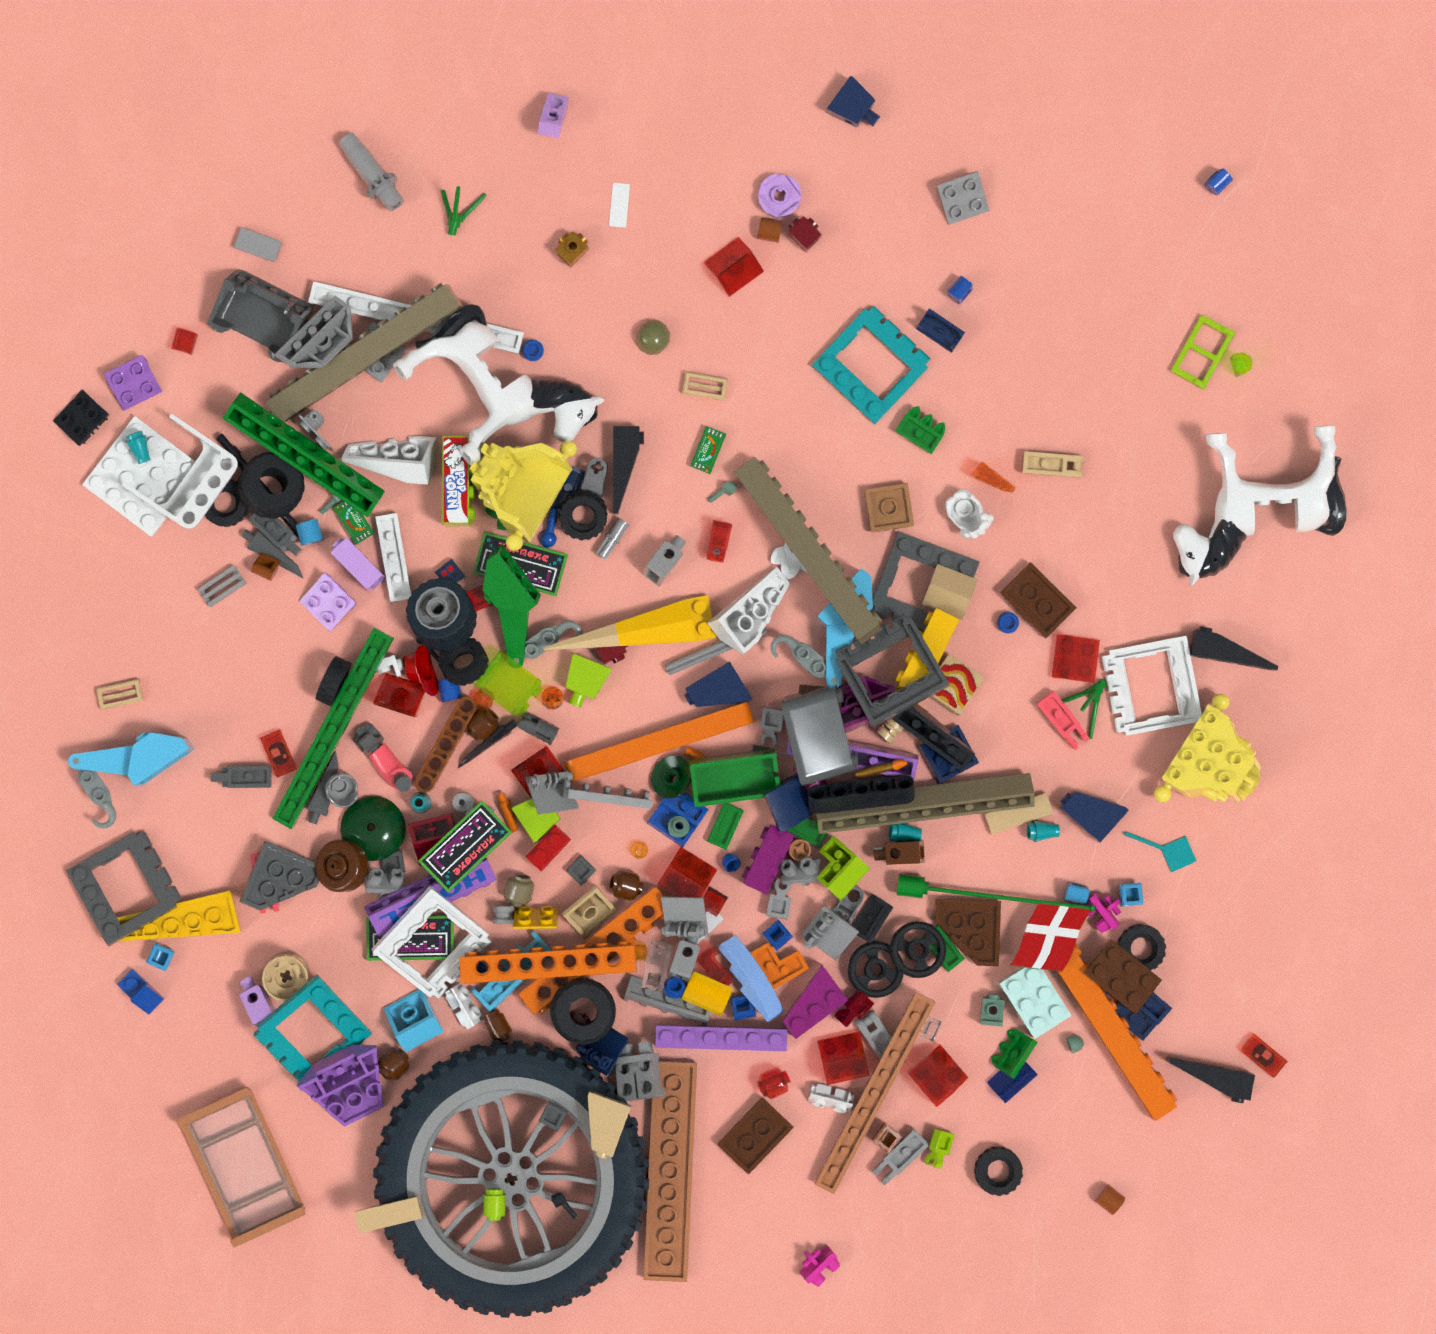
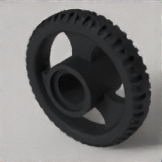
[890,921,946,978]
[848,941,904,998]

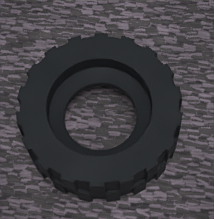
[205,480,248,527]
[559,490,608,541]
[438,638,489,686]
[315,656,352,707]
[1118,924,1166,970]
[974,1147,1023,1196]

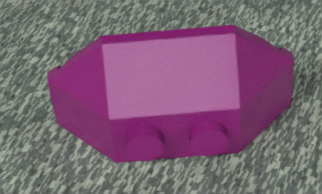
[838,676,895,733]

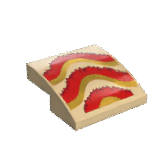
[931,653,985,716]

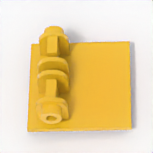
[513,906,558,929]

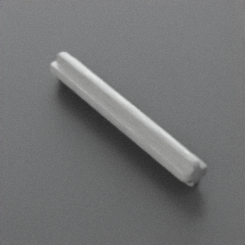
[665,627,767,675]

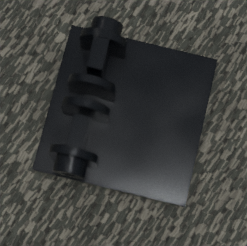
[53,389,110,446]

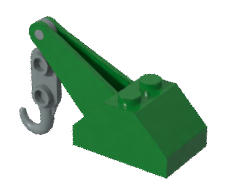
[483,544,582,668]

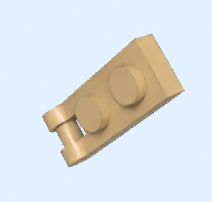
[1022,451,1084,478]

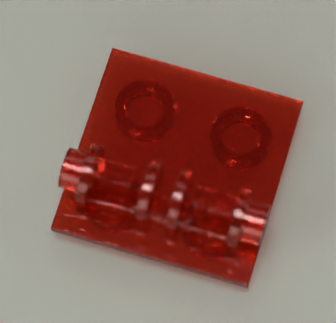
[1051,635,1100,683]

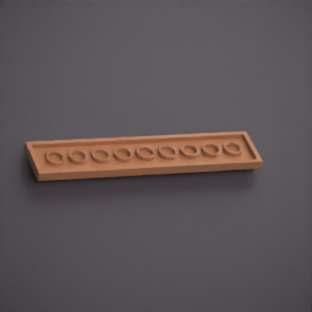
[644,1061,697,1282]

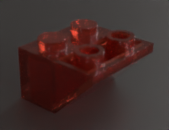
[658,847,718,897]
[817,1031,870,1085]
[907,1044,968,1107]

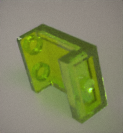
[474,650,543,716]

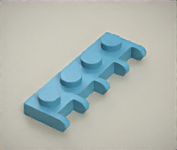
[470,930,552,1012]

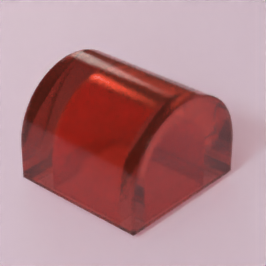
[171,328,198,355]
[703,886,728,917]

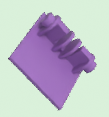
[103,354,162,411]

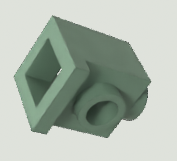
[979,994,1005,1027]

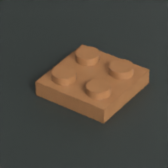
[865,483,914,533]

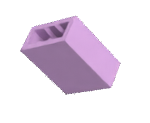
[331,537,386,592]

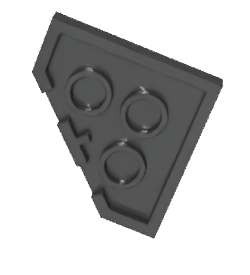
[239,841,319,910]

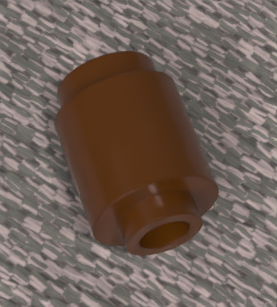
[483,1009,513,1042]

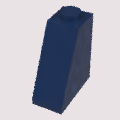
[684,662,752,708]
[1059,792,1129,843]

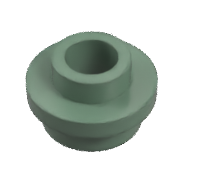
[668,816,689,838]

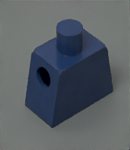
[826,76,881,128]

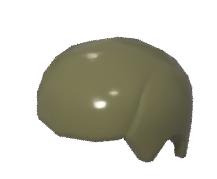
[636,320,670,355]

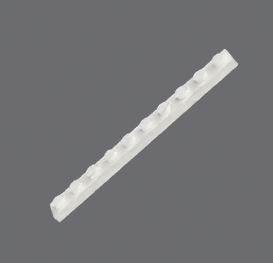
[308,281,524,354]

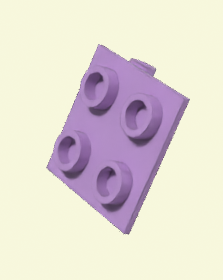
[299,572,356,631]

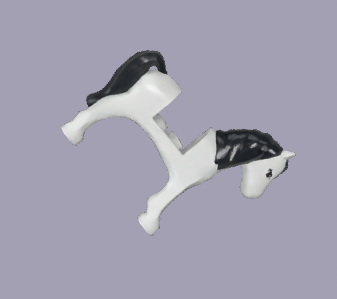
[393,304,604,465]
[1173,425,1347,586]

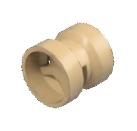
[874,717,904,744]

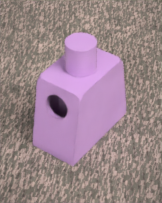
[239,976,275,1026]

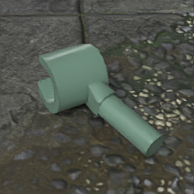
[708,481,737,503]
[319,493,343,514]

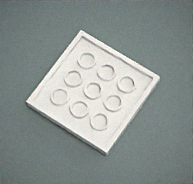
[82,416,195,537]

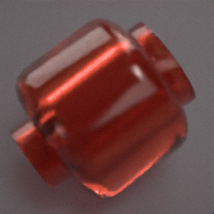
[757,1067,791,1099]

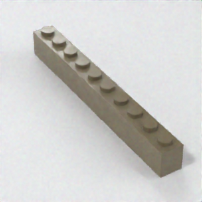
[266,283,463,422]
[734,457,882,645]
[816,773,1035,834]

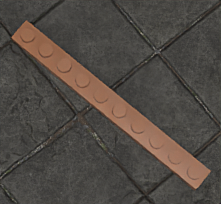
[814,991,936,1194]

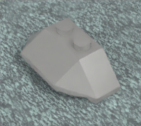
[275,296,353,368]

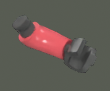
[353,723,413,792]

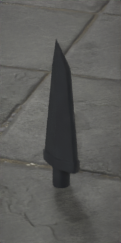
[458,719,518,768]

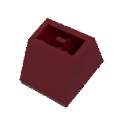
[408,813,455,866]

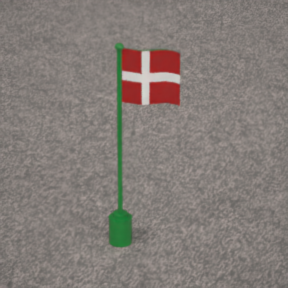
[897,874,1095,972]

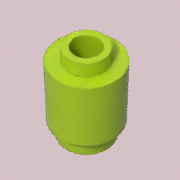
[483,1188,506,1221]

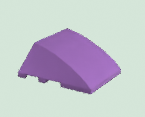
[297,1045,384,1127]

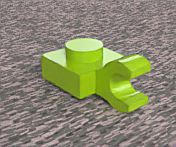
[925,1129,955,1169]

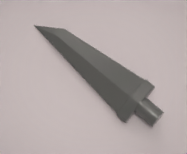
[241,529,304,579]
[306,751,339,825]

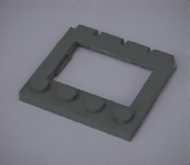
[873,531,980,635]
[835,614,950,728]
[67,832,182,947]

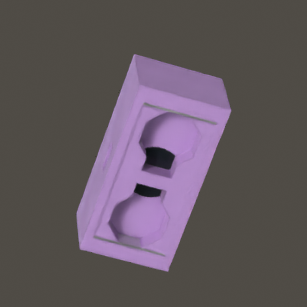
[538,93,569,138]

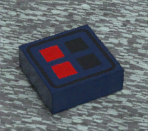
[435,559,465,583]

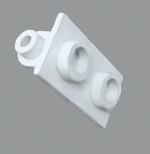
[445,983,483,1029]
[808,1083,855,1113]

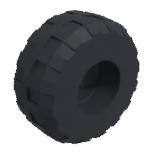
[238,452,305,519]
[550,978,616,1044]

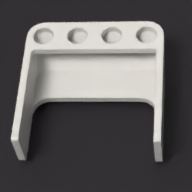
[121,414,238,529]

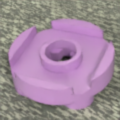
[758,174,801,218]

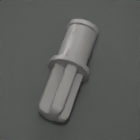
[596,518,630,559]

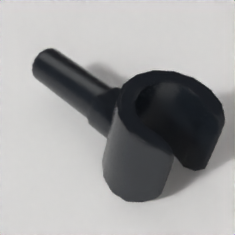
[551,1193,578,1219]

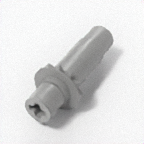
[338,132,405,212]

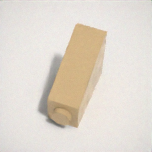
[588,1090,631,1159]

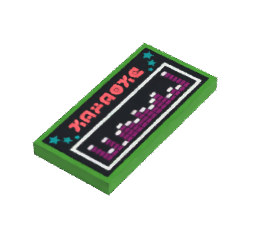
[473,531,568,597]
[418,801,512,893]
[366,916,454,961]

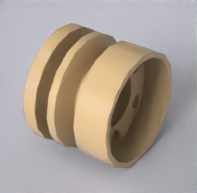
[262,952,310,1002]

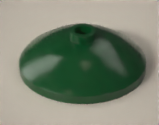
[340,796,406,861]

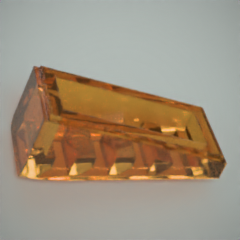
[971,462,1015,494]

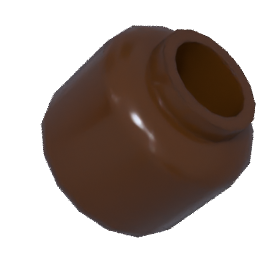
[467,708,499,740]
[609,870,643,901]
[378,1048,409,1081]

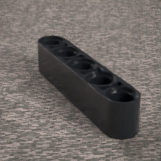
[807,775,915,814]

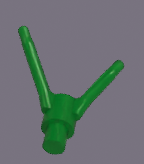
[441,186,487,236]
[1062,679,1107,739]

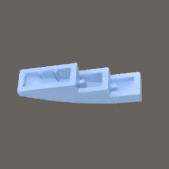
[718,935,784,1022]

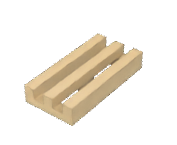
[682,372,728,401]
[96,679,144,710]

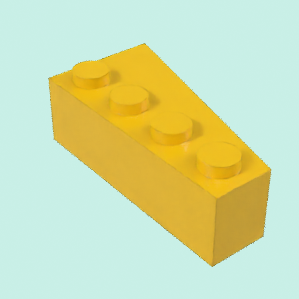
[895,608,960,691]

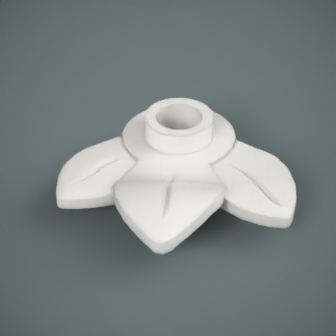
[771,542,807,580]

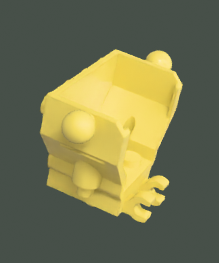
[469,440,577,551]
[1154,693,1261,803]

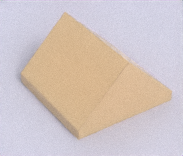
[922,564,978,620]
[562,885,618,939]

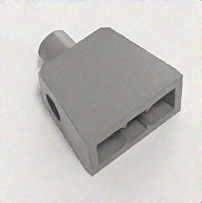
[642,535,686,587]
[667,936,701,983]

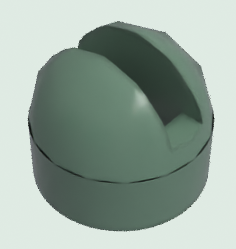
[1066,1035,1084,1054]

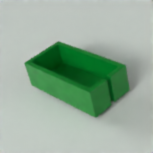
[688,748,780,807]

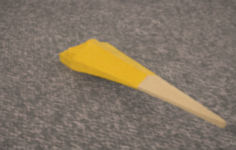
[543,595,716,651]

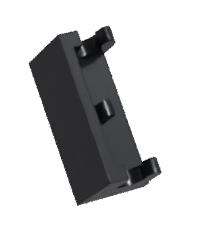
[852,894,893,944]

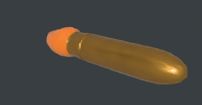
[854,759,908,777]

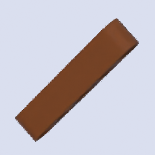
[415,697,478,793]

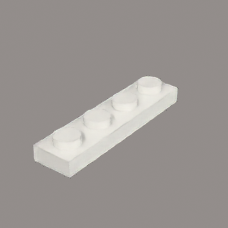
[376,513,412,602]

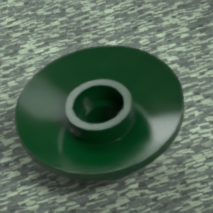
[651,756,691,799]

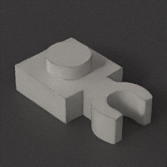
[760,706,784,746]
[766,880,791,920]

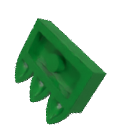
[895,406,945,455]
[991,1029,1038,1079]

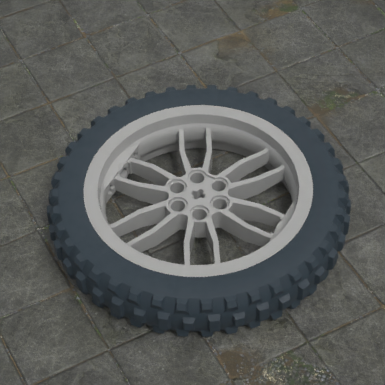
[373,1040,649,1318]

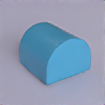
[296,519,324,546]
[1064,882,1090,905]
[1119,883,1143,906]
[146,942,175,972]

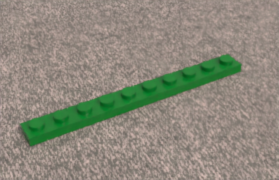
[272,628,394,829]

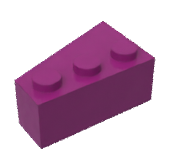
[741,824,795,895]
[782,964,848,1039]

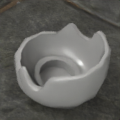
[325,772,359,808]

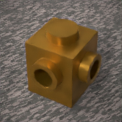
[555,231,589,268]

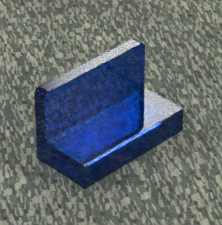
[987,1062,1038,1103]

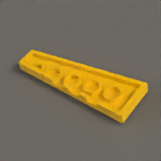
[117,890,241,942]

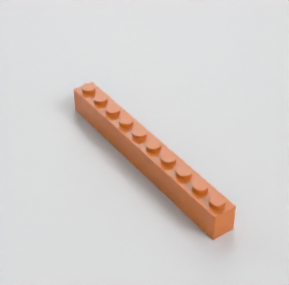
[1057,943,1177,1121]

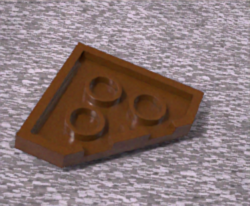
[935,899,1001,967]

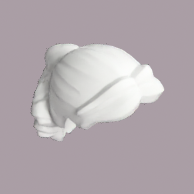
[945,490,994,539]

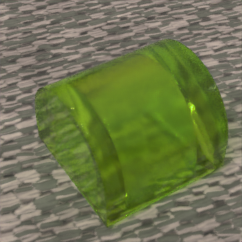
[1230,352,1252,377]

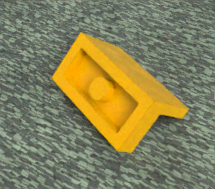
[682,971,733,1016]

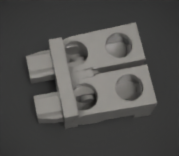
[615,1042,665,1101]

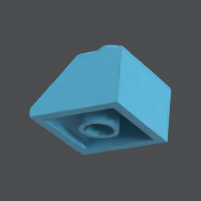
[384,989,444,1052]

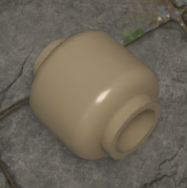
[504,873,535,907]

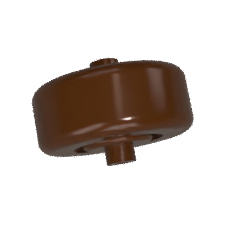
[316,840,368,892]

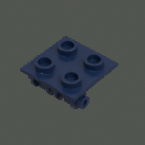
[576,1028,629,1077]

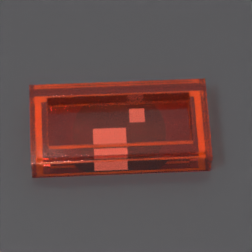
[260,729,298,778]
[1240,1033,1288,1078]

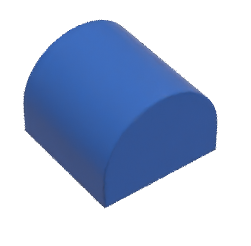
[1204,168,1233,196]
[946,275,973,304]
[437,679,463,703]
[762,919,793,951]
[730,995,756,1021]

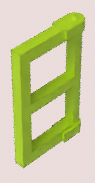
[1170,315,1236,390]

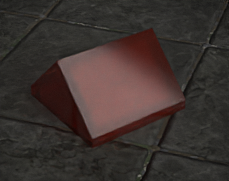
[704,237,764,297]
[373,673,425,718]
[511,746,564,798]

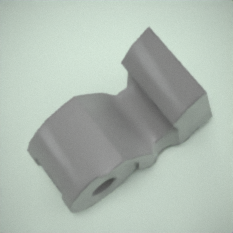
[453,793,495,816]

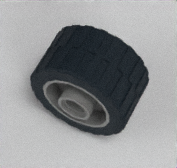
[406,578,477,651]

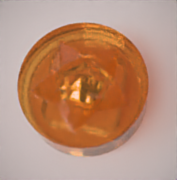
[542,687,563,710]

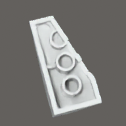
[342,436,437,485]
[707,567,790,654]

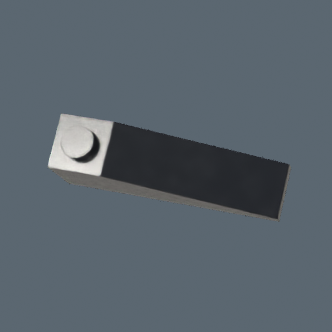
[613,426,644,515]
[1190,626,1278,671]
[892,704,976,771]
[1166,1057,1255,1103]

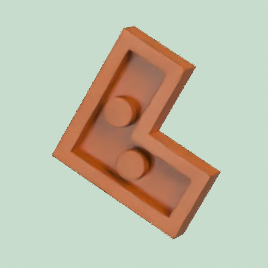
[750,942,809,989]

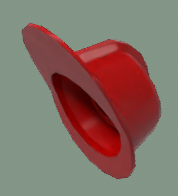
[403,645,439,696]

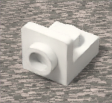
[377,655,405,677]

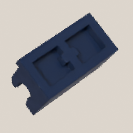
[916,308,965,353]

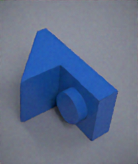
[117,969,164,1015]

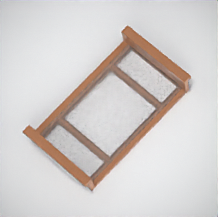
[175,1087,306,1248]

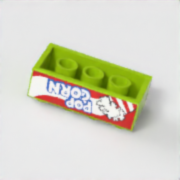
[442,436,476,527]

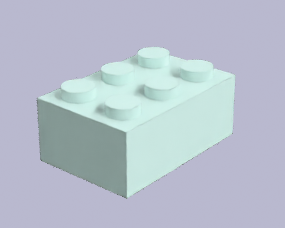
[998,967,1072,1039]

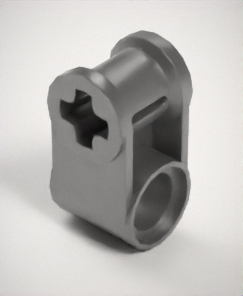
[581,458,608,498]
[832,885,864,924]

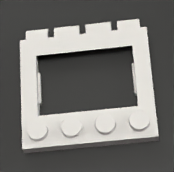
[1102,636,1202,736]
[372,886,492,998]

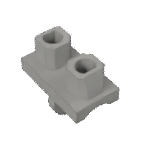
[781,857,822,886]
[364,868,404,899]

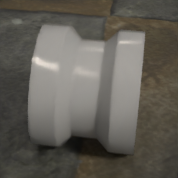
[493,906,514,924]

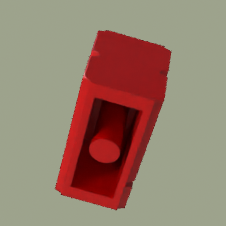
[525,825,572,872]

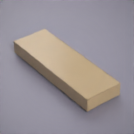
[984,793,1053,835]
[354,1196,424,1234]

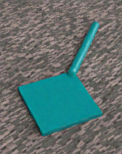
[1124,832,1196,872]

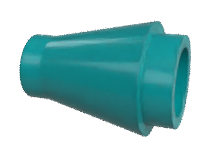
[125,431,151,464]
[410,792,431,813]
[1027,821,1060,842]
[889,823,922,842]

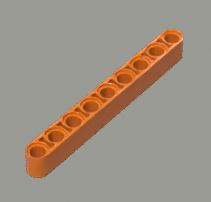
[564,702,754,783]

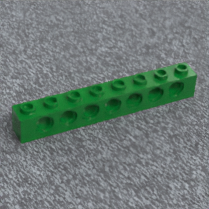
[223,392,385,517]

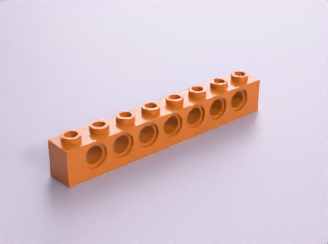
[518,886,664,1015]
[459,942,637,984]

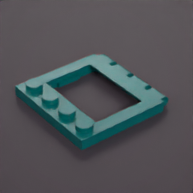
[812,306,931,424]
[253,974,372,1082]

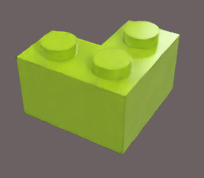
[816,835,870,900]

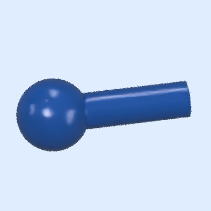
[539,506,559,548]

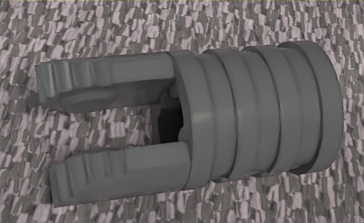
[517,712,560,745]

